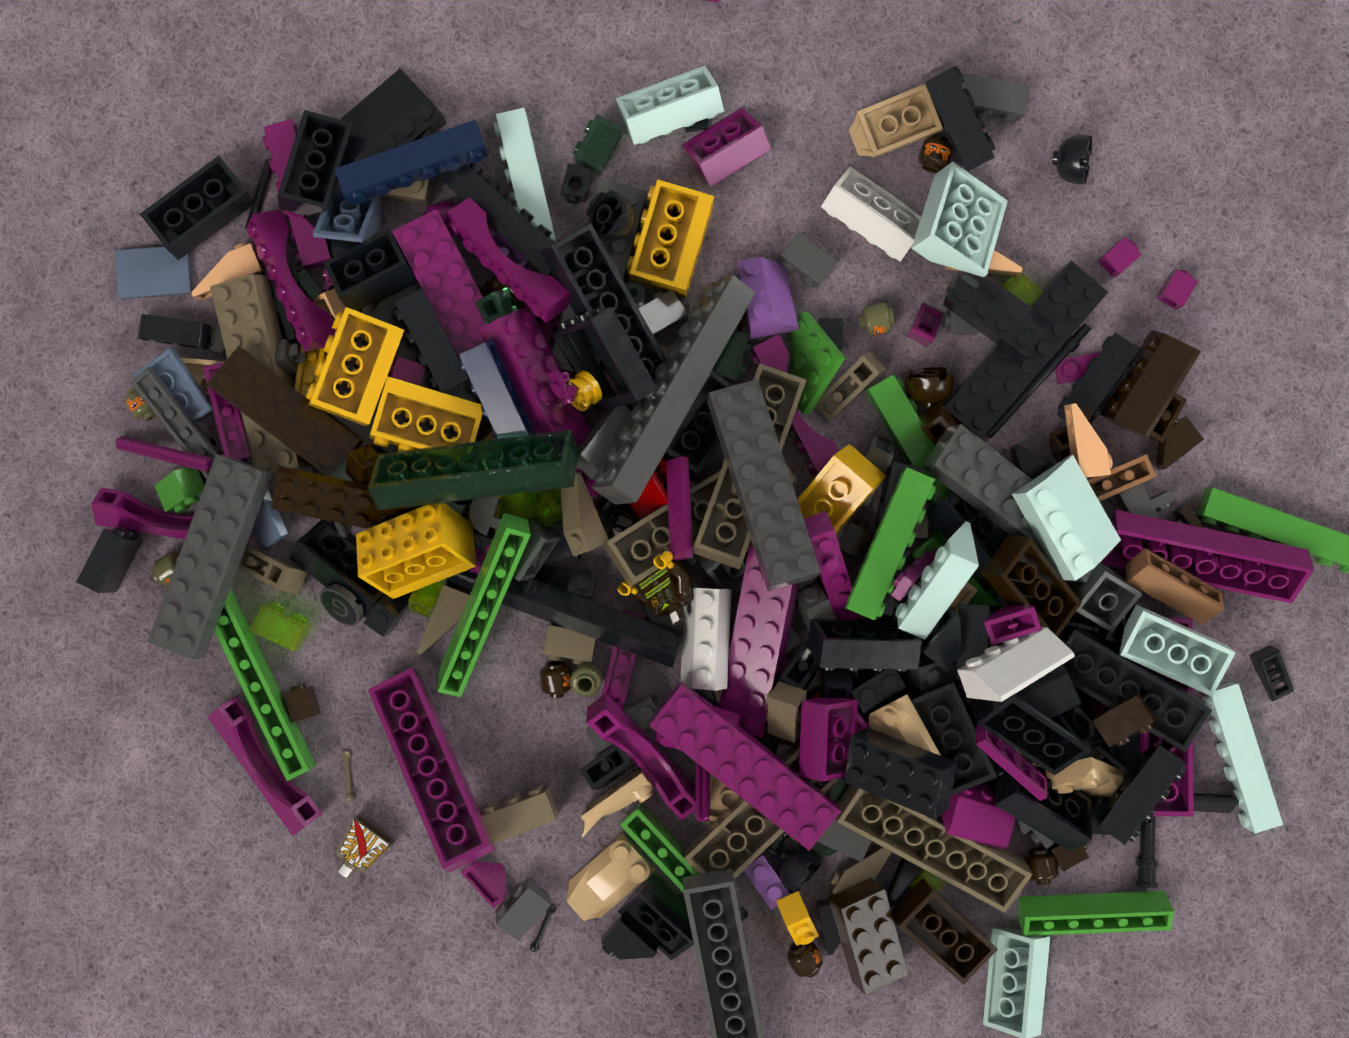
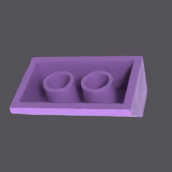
[737,257,799,339]

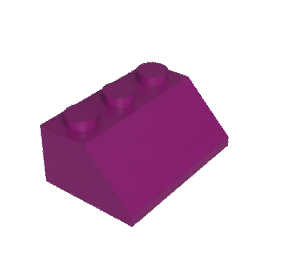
[681,107,771,187]
[799,698,858,782]
[941,784,1016,850]

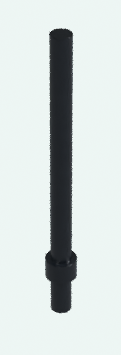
[986,323,1091,438]

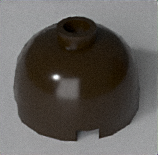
[905,367,954,407]

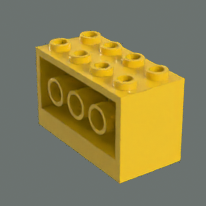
[626,179,714,299]
[305,307,404,426]
[370,376,483,469]
[797,444,887,535]
[356,499,477,599]

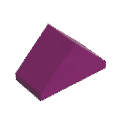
[906,303,944,347]
[984,605,1042,645]

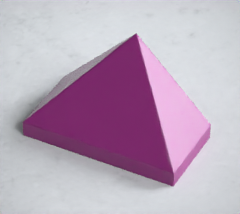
[460,861,507,908]

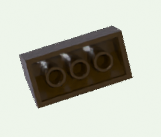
[1100,330,1201,438]

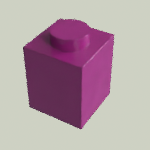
[1097,237,1141,278]
[1155,269,1198,310]
[388,357,426,386]

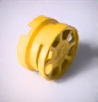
[566,371,602,411]

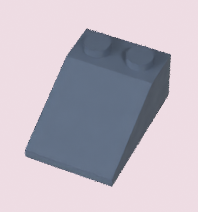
[313,188,382,243]

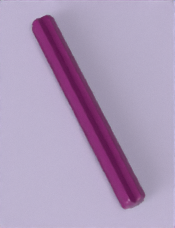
[115,436,213,472]

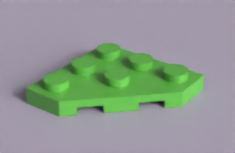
[790,311,846,415]

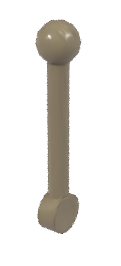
[341,751,355,802]

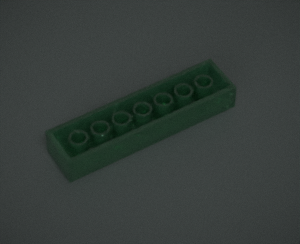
[368,430,579,510]

